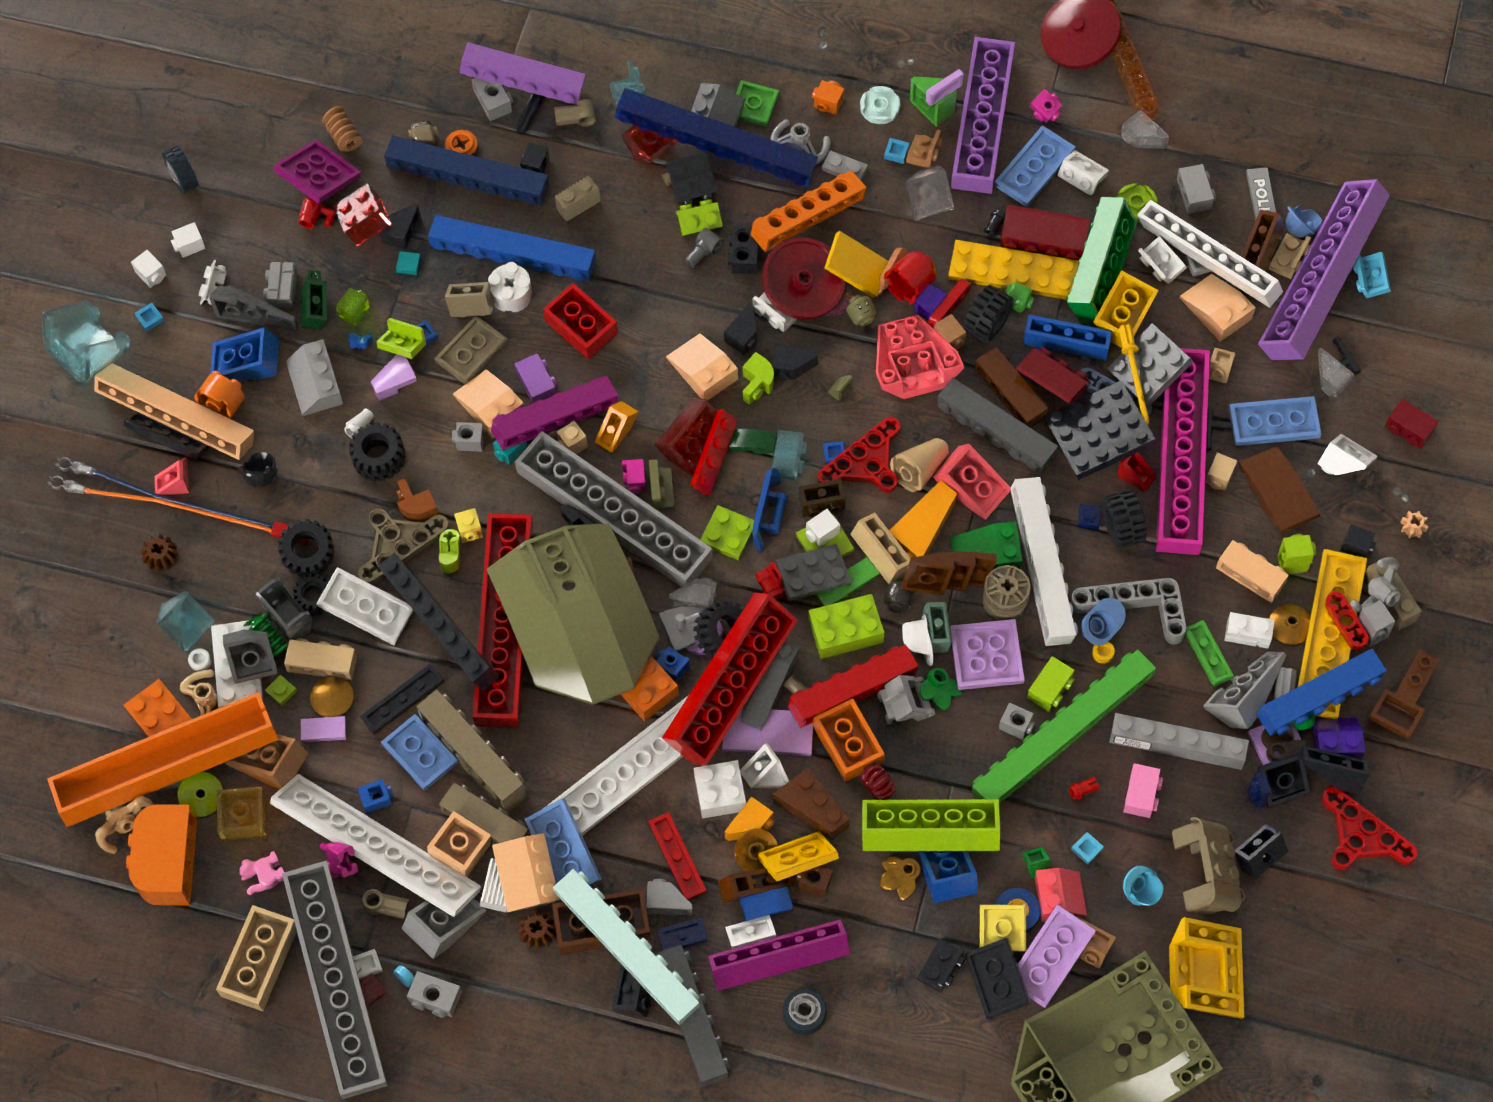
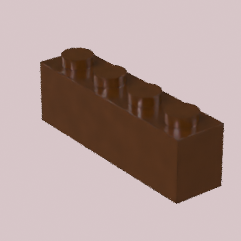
[1233,209,1285,297]
[975,347,1048,428]

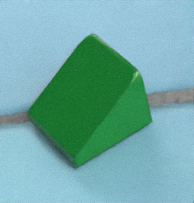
[1022,847,1052,879]

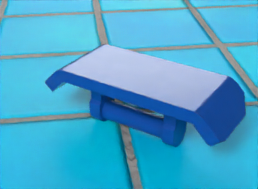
[753,468,788,553]

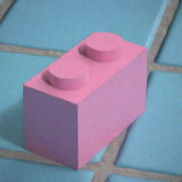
[1123,764,1163,818]

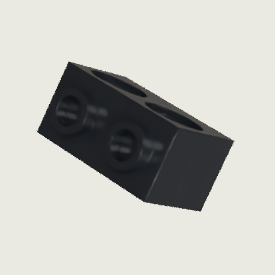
[728,226,758,274]

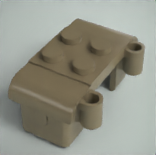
[1172,817,1245,916]

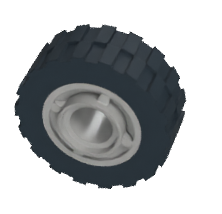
[162,146,199,193]

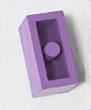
[514,353,558,404]

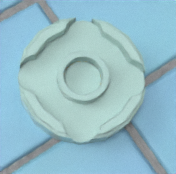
[860,86,901,124]

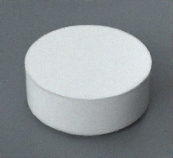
[188,648,211,671]

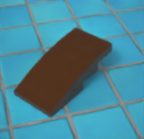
[1239,446,1320,533]
[901,552,997,595]

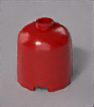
[884,251,937,304]

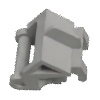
[877,675,935,725]

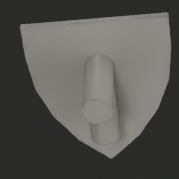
[659,607,704,651]

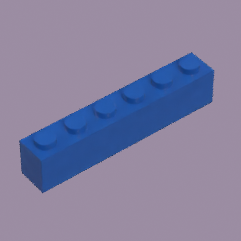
[1256,649,1387,736]

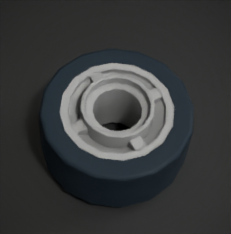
[783,988,827,1035]

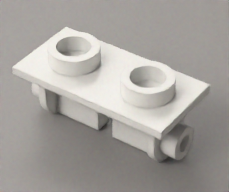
[198,260,227,305]

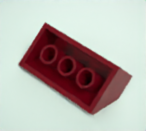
[1000,204,1090,260]

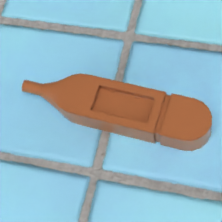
[878,248,908,295]

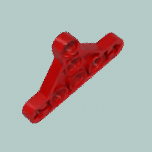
[817,417,900,493]
[1321,787,1417,870]

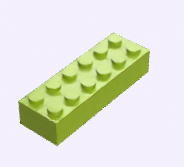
[862,799,1000,851]

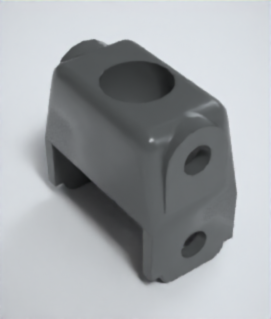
[256,577,312,640]

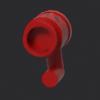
[298,198,336,229]

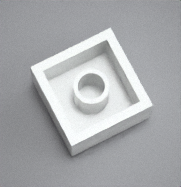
[694,760,746,819]

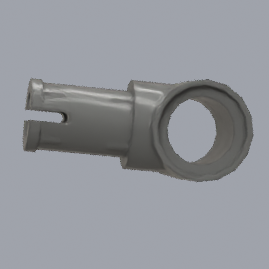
[685,228,723,268]

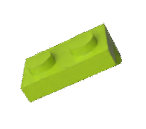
[676,199,723,236]
[377,318,426,359]

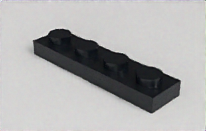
[124,410,208,461]
[360,663,445,735]

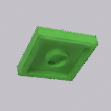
[736,80,780,127]

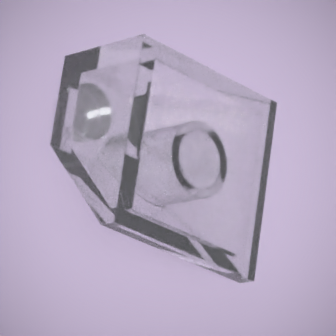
[905,165,954,221]

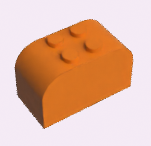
[126,805,198,906]

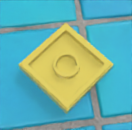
[980,905,1026,952]

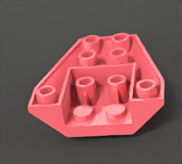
[876,315,964,399]

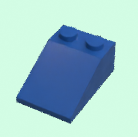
[210,327,279,380]
[917,851,978,903]

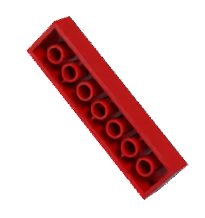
[662,593,798,766]

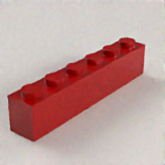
[788,644,919,728]

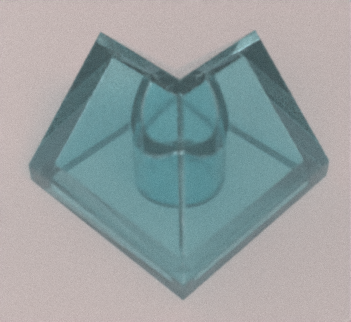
[156,591,215,653]

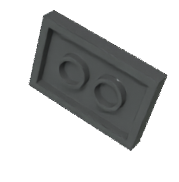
[775,544,851,601]

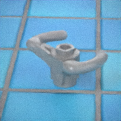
[770,119,831,165]
[1351,557,1401,613]

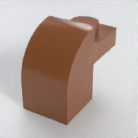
[396,478,439,522]

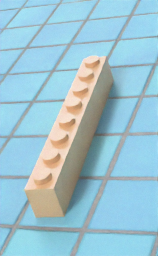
[94,362,254,460]

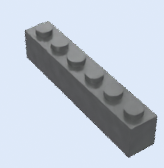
[937,378,1058,474]
[655,945,731,1087]

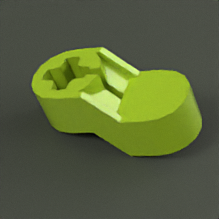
[439,529,461,573]

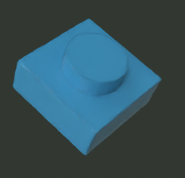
[884,138,910,164]
[134,303,164,332]

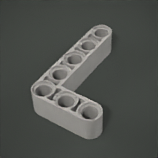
[1071,578,1186,645]

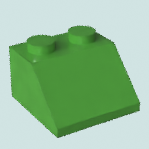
[910,76,957,127]

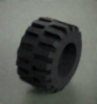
[963,285,1013,343]
[349,422,405,481]
[1103,490,1147,549]
[278,519,334,578]
[693,601,744,658]

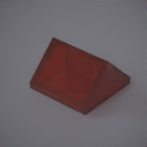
[621,111,679,165]

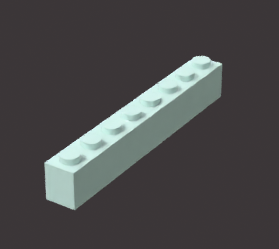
[553,869,700,1025]

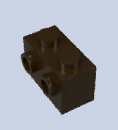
[799,479,846,517]

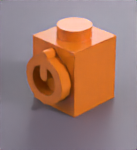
[812,80,844,115]

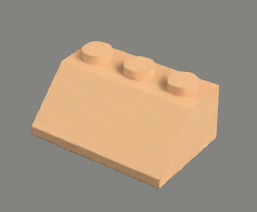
[492,833,560,912]

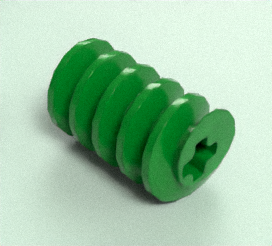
[243,613,289,658]

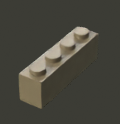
[439,783,530,845]

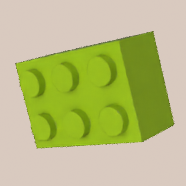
[808,594,884,659]

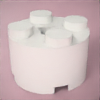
[488,262,532,312]

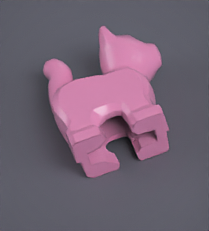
[239,851,284,895]

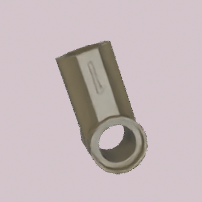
[554,99,596,126]
[363,889,410,920]

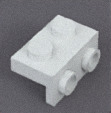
[1138,236,1187,284]

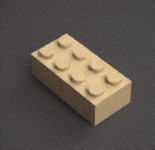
[216,905,297,1011]

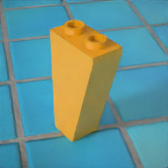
[889,480,957,558]

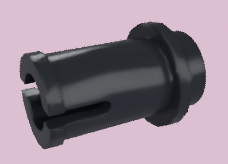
[983,209,1005,237]

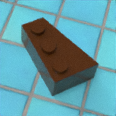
[772,768,850,840]

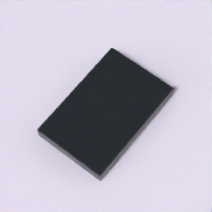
[965,937,1031,1020]

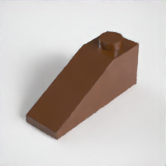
[718,868,794,903]

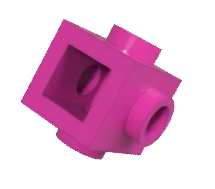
[1029,89,1062,123]

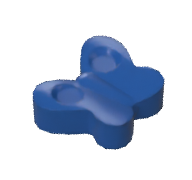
[348,333,373,350]

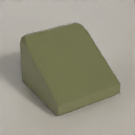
[828,375,853,401]

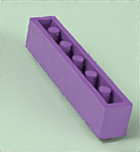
[460,42,585,104]

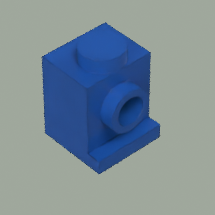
[655,646,690,683]
[357,779,394,815]

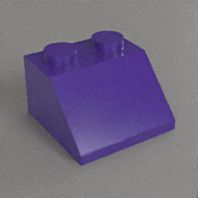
[1312,718,1365,759]

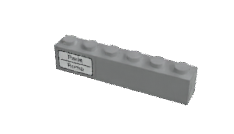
[1109,713,1249,770]

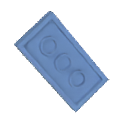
[994,125,1076,207]
[1229,396,1322,446]
[524,798,602,900]

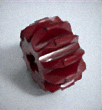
[860,763,896,800]

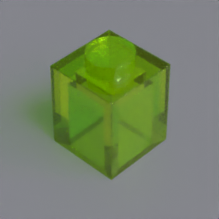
[336,287,370,325]

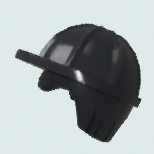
[239,452,278,488]

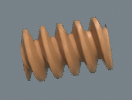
[322,106,363,152]

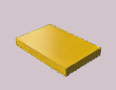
[825,231,888,298]
[758,831,839,882]

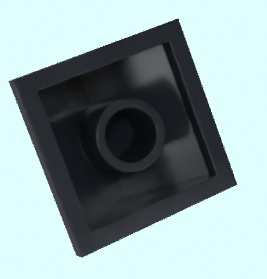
[1255,752,1310,807]

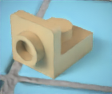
[1209,348,1235,383]

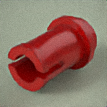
[1069,777,1099,800]

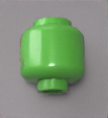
[1005,282,1034,313]

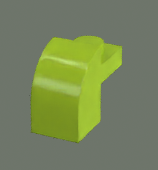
[743,352,774,405]

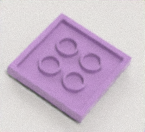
[950,619,1024,690]

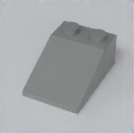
[402,898,487,959]

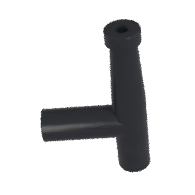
[1328,337,1361,375]
[1206,409,1232,451]

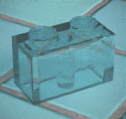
[772,430,808,481]

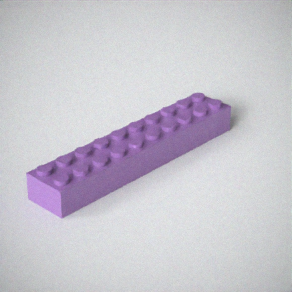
[1258,179,1390,360]

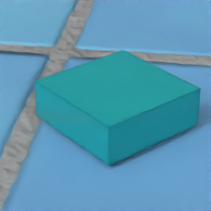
[396,251,421,275]

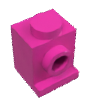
[622,459,646,494]

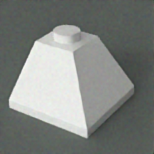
[1318,434,1378,475]

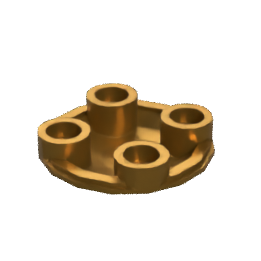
[310,676,355,717]

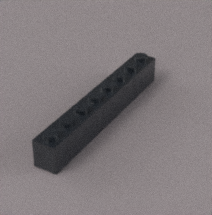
[378,553,500,691]

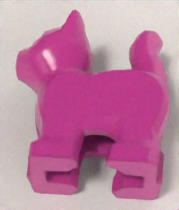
[320,842,358,878]

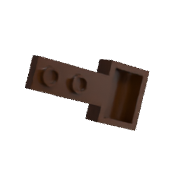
[1369,649,1440,740]

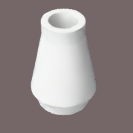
[344,409,374,439]

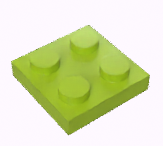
[700,505,754,561]

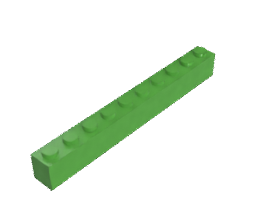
[971,650,1156,804]

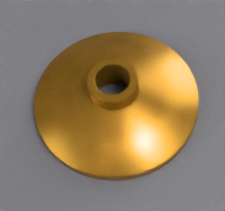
[1269,604,1311,646]
[734,828,778,872]

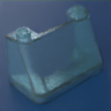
[42,300,131,382]

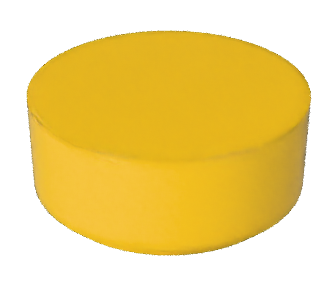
[1092,642,1115,664]

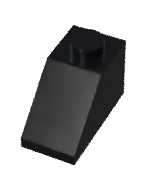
[379,204,420,249]
[724,302,758,355]
[772,345,818,380]

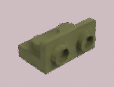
[649,459,675,510]

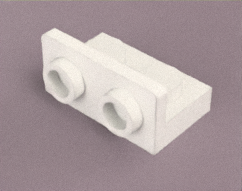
[1058,150,1109,195]
[753,292,797,332]
[725,915,777,949]

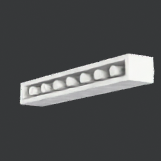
[1137,200,1283,308]
[1010,477,1078,646]

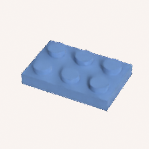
[381,714,459,792]

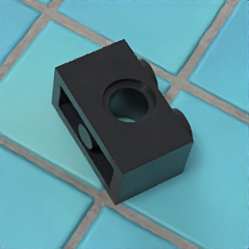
[1235,824,1288,879]

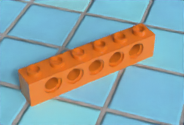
[750,170,866,252]

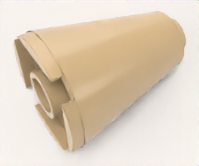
[890,438,949,492]

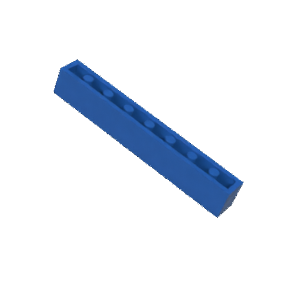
[428,215,596,281]

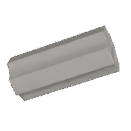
[1274,667,1297,700]

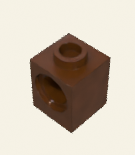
[797,866,833,898]

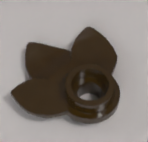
[1261,726,1306,762]

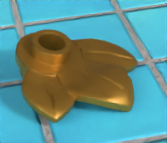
[879,856,921,901]

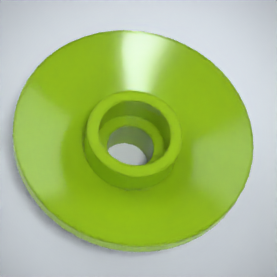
[178,772,223,817]

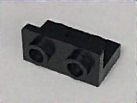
[917,939,966,993]
[612,965,651,1017]

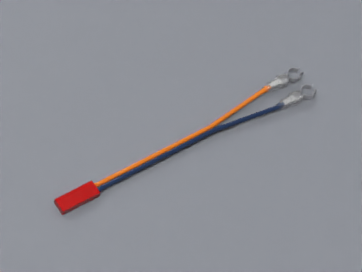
[48,457,309,545]

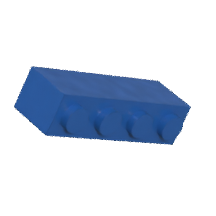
[1023,314,1112,361]

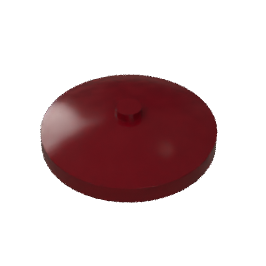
[1041,0,1122,69]
[762,238,846,320]

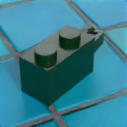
[301,270,327,330]

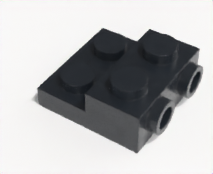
[666,152,718,205]

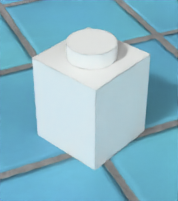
[170,222,205,258]
[131,250,167,288]
[805,509,840,547]

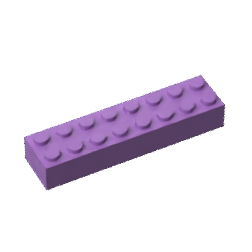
[951,37,1015,194]

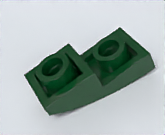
[730,429,778,455]

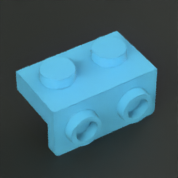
[1353,252,1391,298]

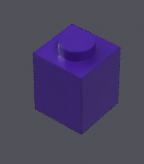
[914,284,947,320]

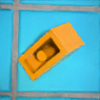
[595,401,639,453]
[725,797,774,841]

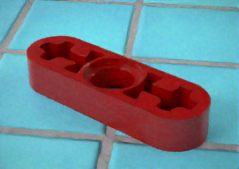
[928,278,972,327]
[1325,591,1369,651]

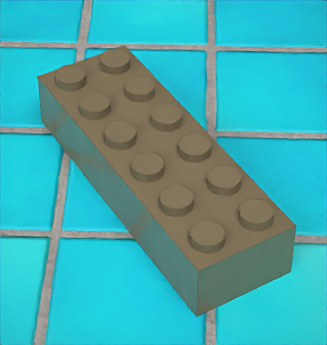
[416,690,527,813]

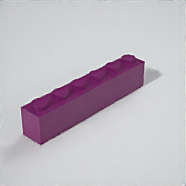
[491,376,618,451]
[708,919,850,991]

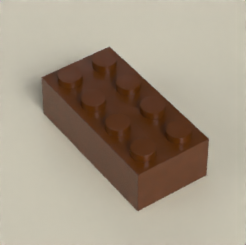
[552,889,651,955]

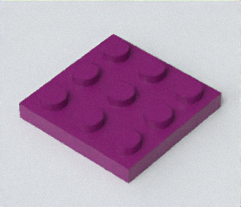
[273,139,361,204]

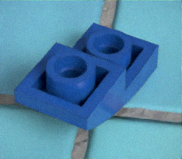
[740,887,793,921]

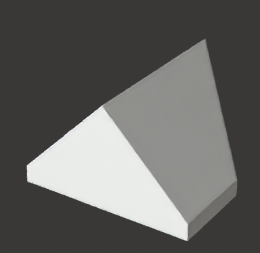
[740,743,789,789]

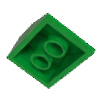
[950,521,1022,570]

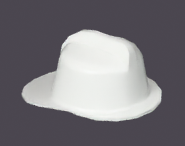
[902,614,933,666]

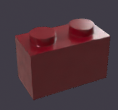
[1385,399,1439,449]

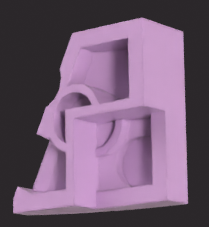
[371,354,417,401]

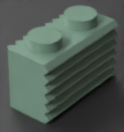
[921,602,952,653]

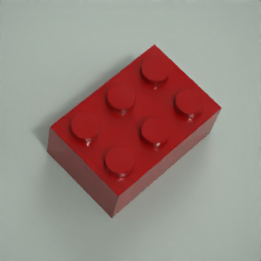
[543,283,618,360]

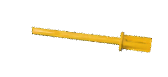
[1119,324,1149,424]

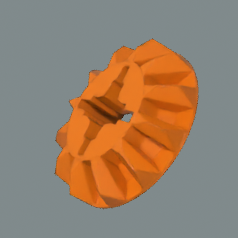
[445,130,478,155]

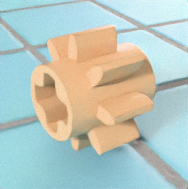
[1400,511,1428,538]

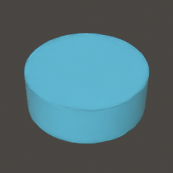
[393,965,414,988]

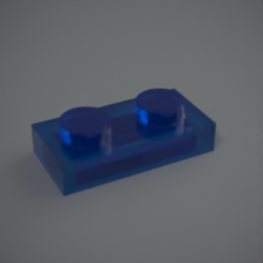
[1247,771,1271,809]
[657,917,708,951]

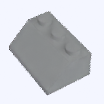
[286,339,343,416]

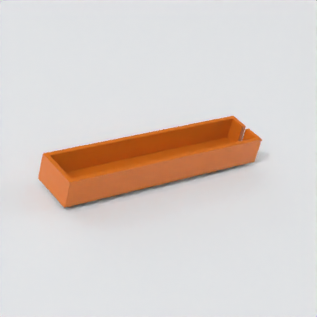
[48,692,279,827]

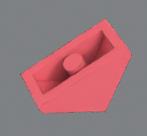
[155,456,189,496]

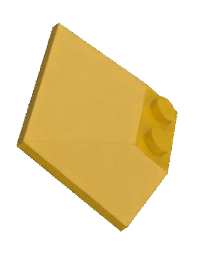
[1169,917,1244,1019]

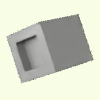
[452,422,484,452]
[999,703,1035,740]

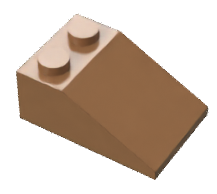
[225,734,309,789]

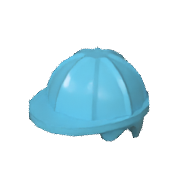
[1123,866,1164,906]

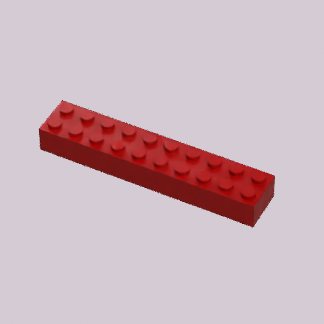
[473,514,533,728]

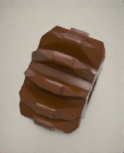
[141,534,178,572]
[517,910,556,950]

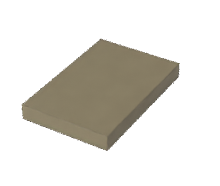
[434,316,508,384]

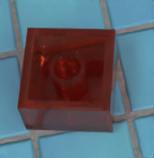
[334,183,391,246]

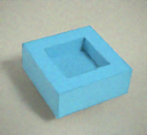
[1071,832,1104,865]

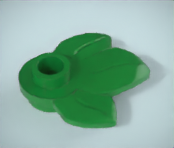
[920,668,962,710]

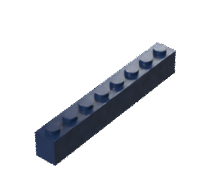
[384,135,549,206]

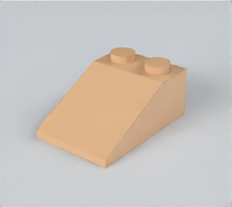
[1179,274,1256,342]
[666,334,738,403]
[453,369,524,439]

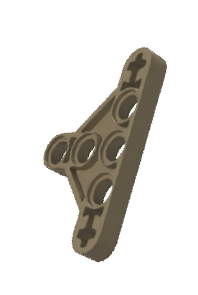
[358,508,449,585]

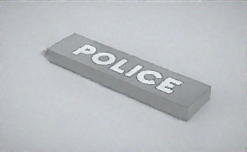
[1246,168,1281,243]

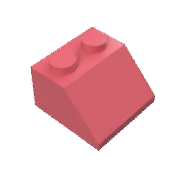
[1034,868,1087,922]

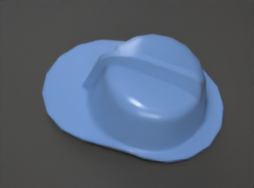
[1081,598,1126,646]

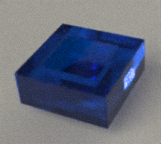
[1077,504,1101,529]

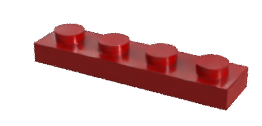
[690,409,738,496]
[648,812,707,901]

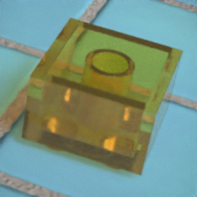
[217,786,267,842]

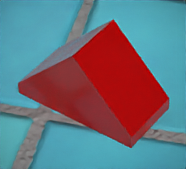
[1117,453,1157,492]

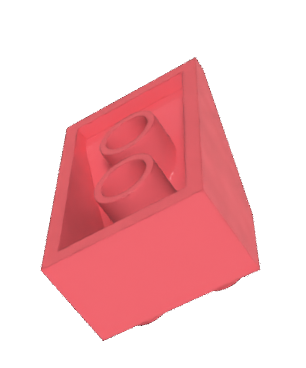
[932,444,1011,520]

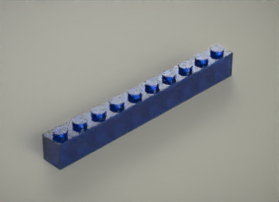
[615,88,818,187]

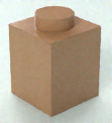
[934,314,966,350]

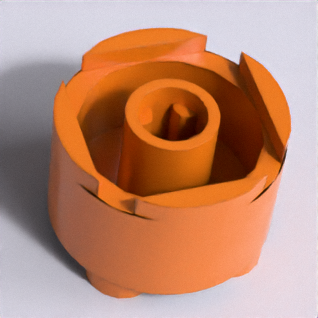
[194,371,245,419]

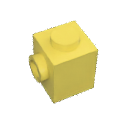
[454,508,483,543]

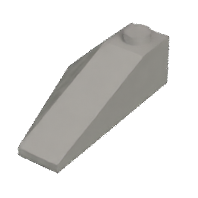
[1203,651,1286,729]

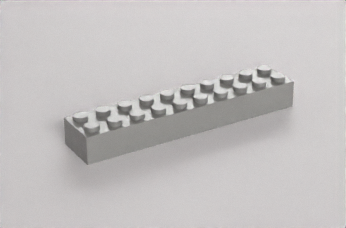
[515,431,713,591]
[282,860,388,1099]

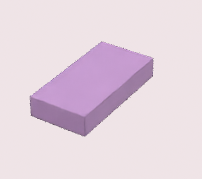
[926,69,964,106]
[301,716,346,743]

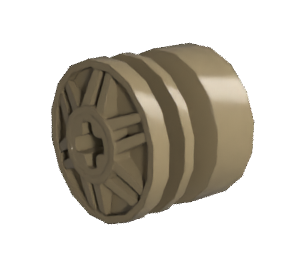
[982,565,1031,621]

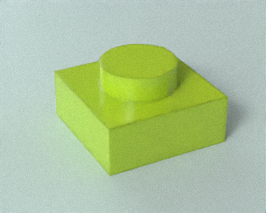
[265,675,297,707]

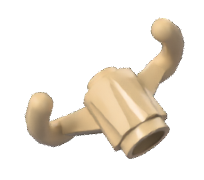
[180,669,218,715]
[95,796,154,854]

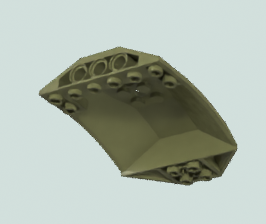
[487,523,660,705]
[1011,951,1223,1102]

